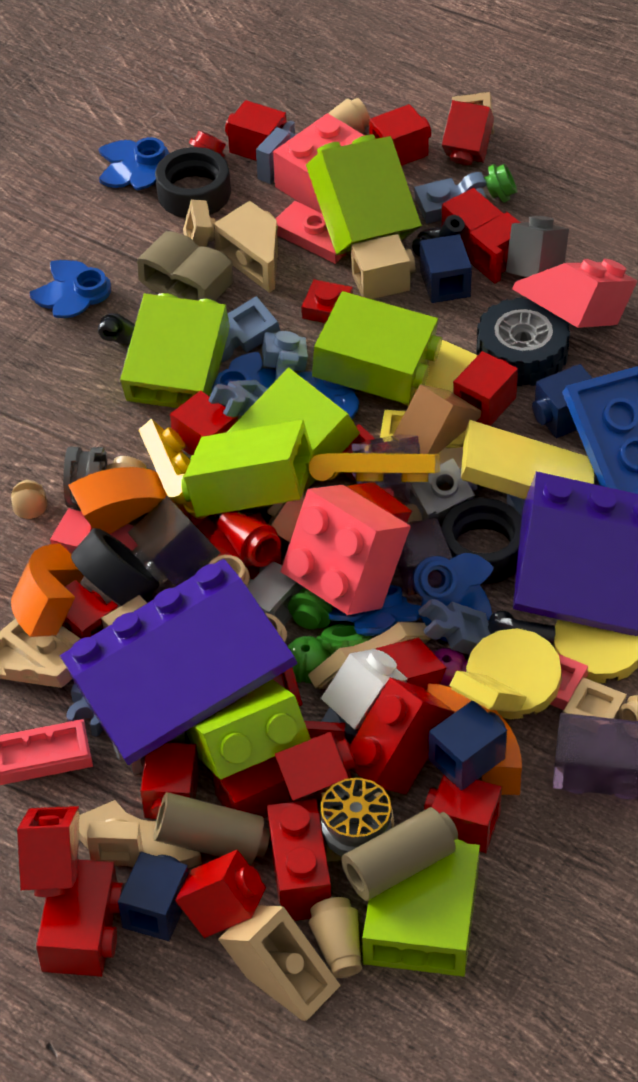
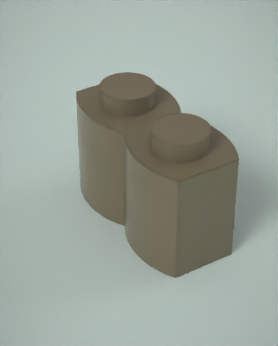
[137,231,233,301]

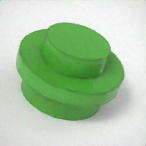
[484,164,517,203]
[288,588,333,629]

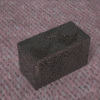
[128,496,220,586]

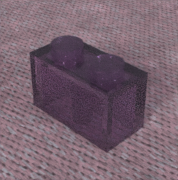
[553,713,638,799]

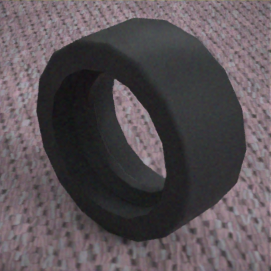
[155,147,231,218]
[440,498,522,585]
[71,528,159,606]

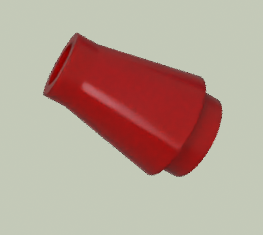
[217,510,281,567]

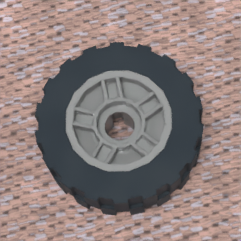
[476,297,570,387]

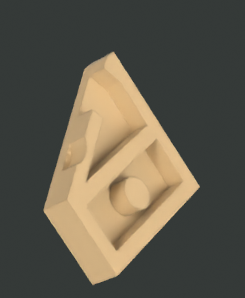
[0,618,80,688]

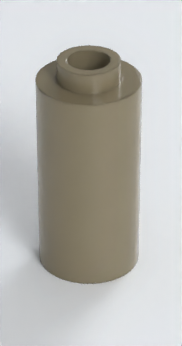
[154,792,270,865]
[341,807,458,901]

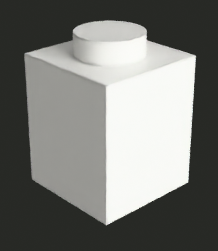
[321,649,408,729]

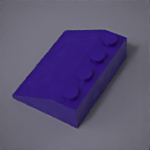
[513,471,638,636]
[59,558,298,765]

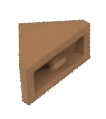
[392,384,481,454]

